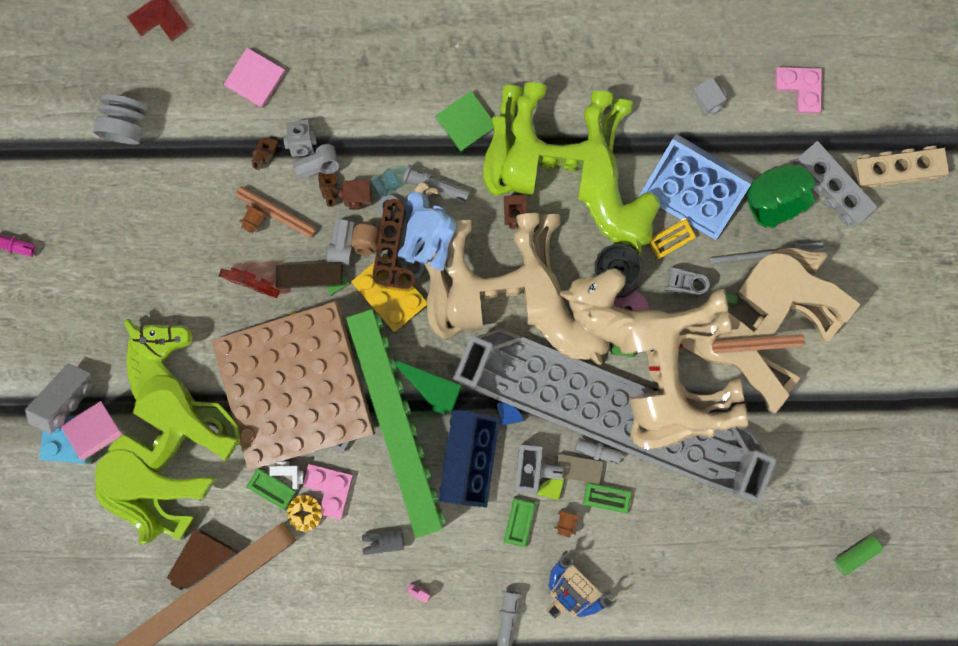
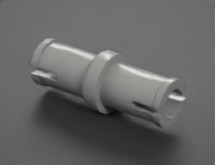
[574,438,622,465]

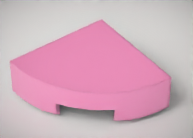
[407,583,430,603]

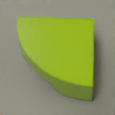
[536,478,564,500]

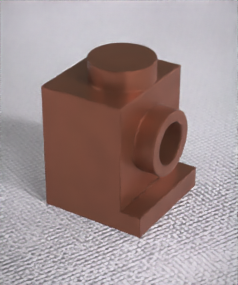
[504,195,527,229]

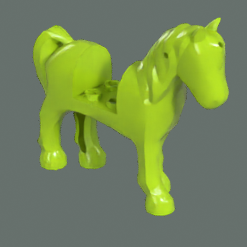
[482,82,660,256]

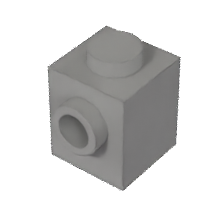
[691,77,727,116]

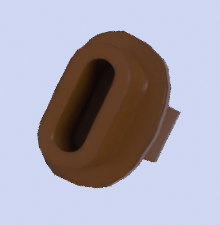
[251,137,278,170]
[318,172,338,207]

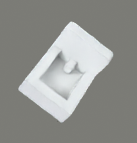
[270,462,304,489]

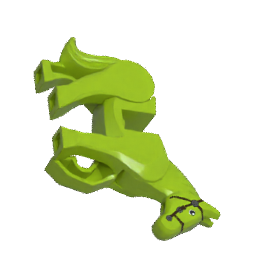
[94,319,241,545]

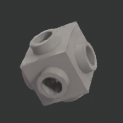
[283,119,317,157]

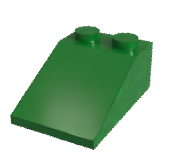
[395,361,462,415]

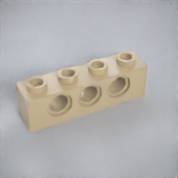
[851,146,949,189]

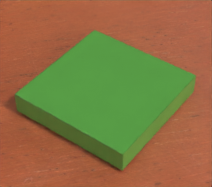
[435,91,494,152]

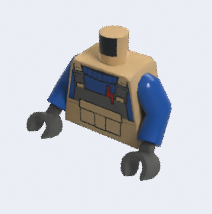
[547,550,617,619]

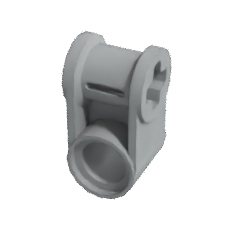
[664,268,709,297]

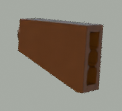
[167,528,237,590]

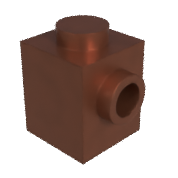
[339,180,372,210]

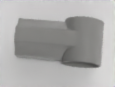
[292,144,339,180]
[327,219,355,266]

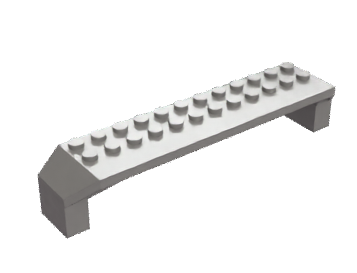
[454,328,777,503]

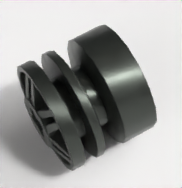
[595,244,642,298]

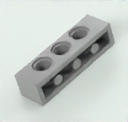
[793,141,878,228]

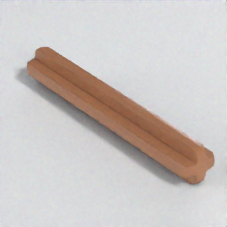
[236,186,316,238]
[712,334,805,353]

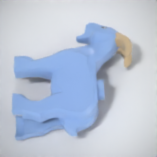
[397,182,456,271]

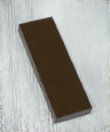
[276,263,343,289]

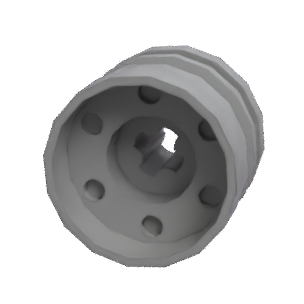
[93,94,148,145]

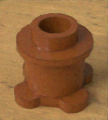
[239,205,268,234]
[554,511,581,538]

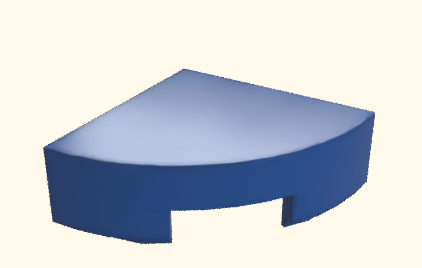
[497,403,523,426]

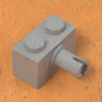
[514,445,563,493]

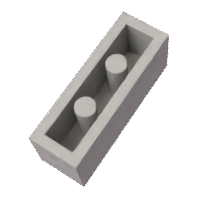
[25,363,93,435]

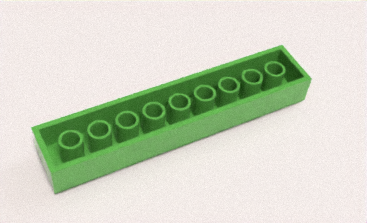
[346,309,446,538]

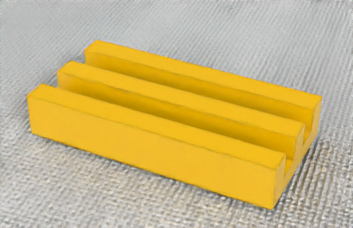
[649,218,697,260]

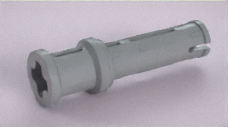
[402,164,470,204]
[497,590,523,646]

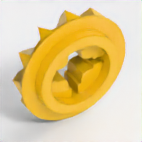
[286,495,322,532]

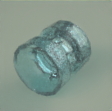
[370,168,400,198]

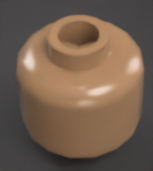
[351,221,380,256]

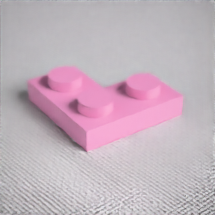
[775,67,821,114]
[303,464,353,520]

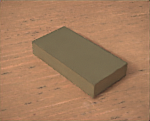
[555,454,603,484]

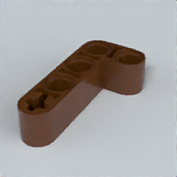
[372,199,416,292]

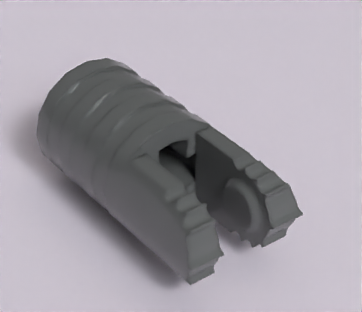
[362,529,404,555]

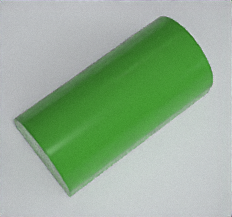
[834,535,884,575]

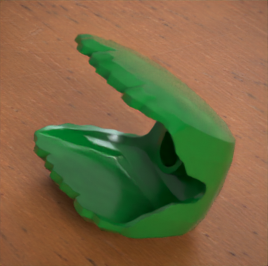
[747,164,816,228]

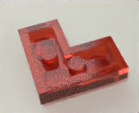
[127,0,189,42]
[218,267,280,299]

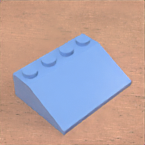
[639,134,753,240]

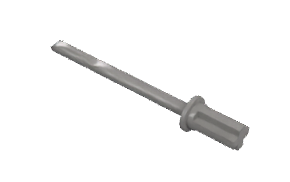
[710,242,824,264]

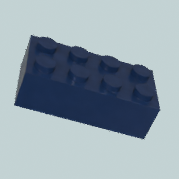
[439,410,500,508]

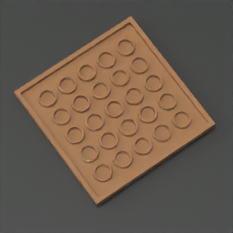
[211,302,376,470]

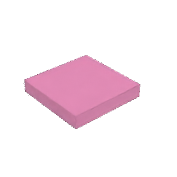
[224,48,285,108]
[61,401,122,461]

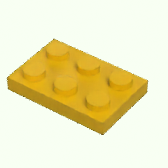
[351,254,427,333]

